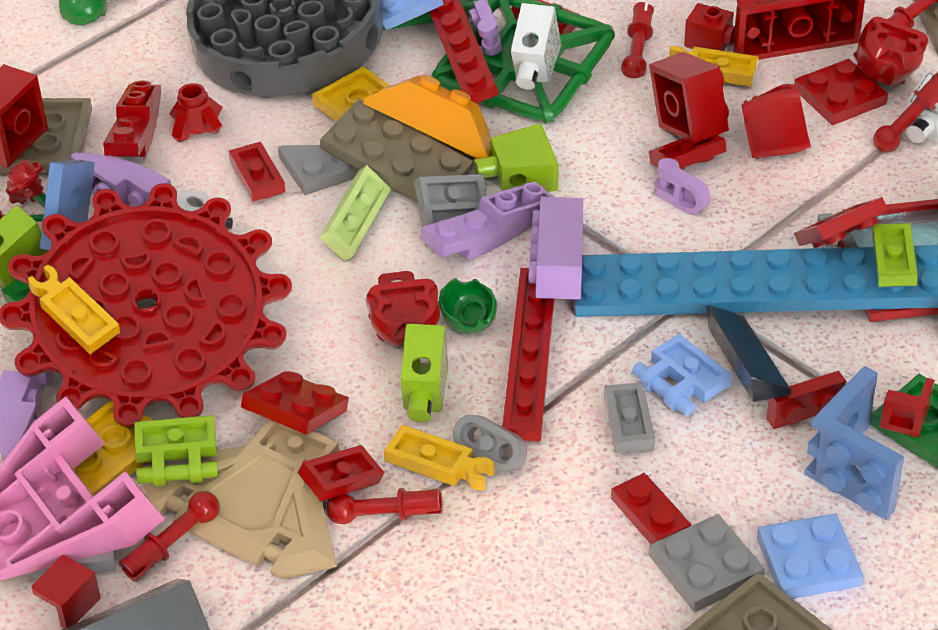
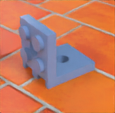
[39,160,95,250]
[804,366,904,520]

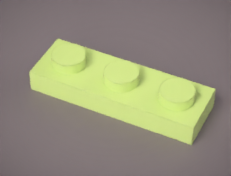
[319,165,391,261]

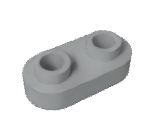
[453,415,527,472]

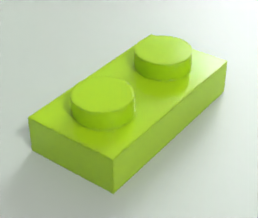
[872,223,918,287]

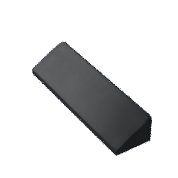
[707,306,791,402]

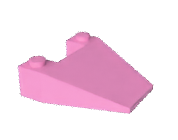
[0,397,165,581]

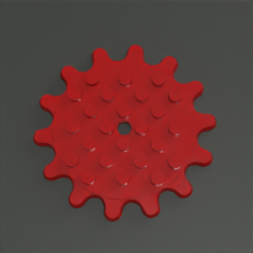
[0,183,292,429]

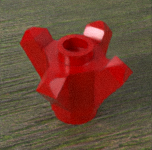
[169,83,223,142]

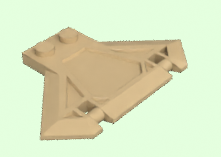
[143,419,340,579]

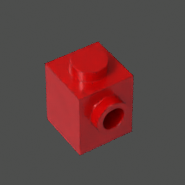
[684,3,735,51]

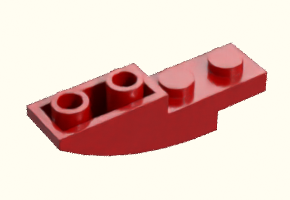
[103,80,161,157]

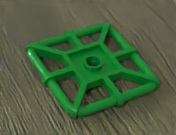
[431,0,615,124]

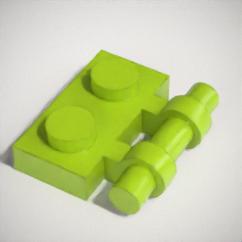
[134,415,219,487]

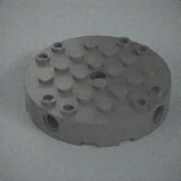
[186,0,384,98]

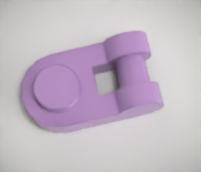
[469,0,502,56]
[654,158,710,215]

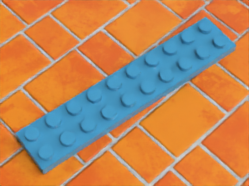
[575,245,938,317]

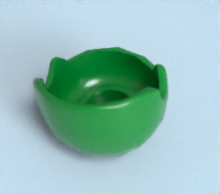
[59,0,107,26]
[438,278,498,334]

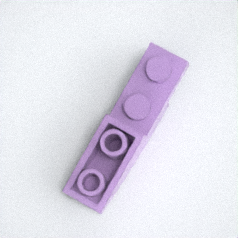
[70,152,171,207]
[420,181,554,260]
[0,345,53,462]

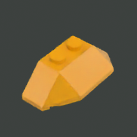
[363,75,492,159]

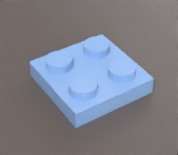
[757,513,864,599]

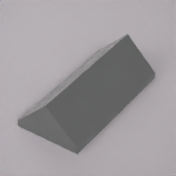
[62,578,210,630]

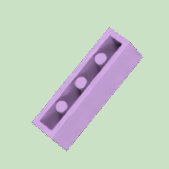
[529,197,583,299]

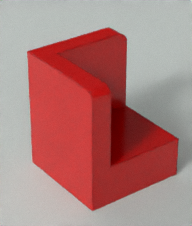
[880,378,935,438]
[31,555,101,629]

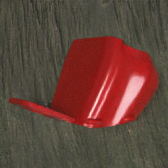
[853,17,928,86]
[741,84,811,159]
[366,271,440,347]

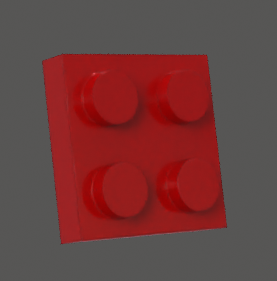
[794,58,888,125]
[794,197,888,248]
[241,371,349,435]

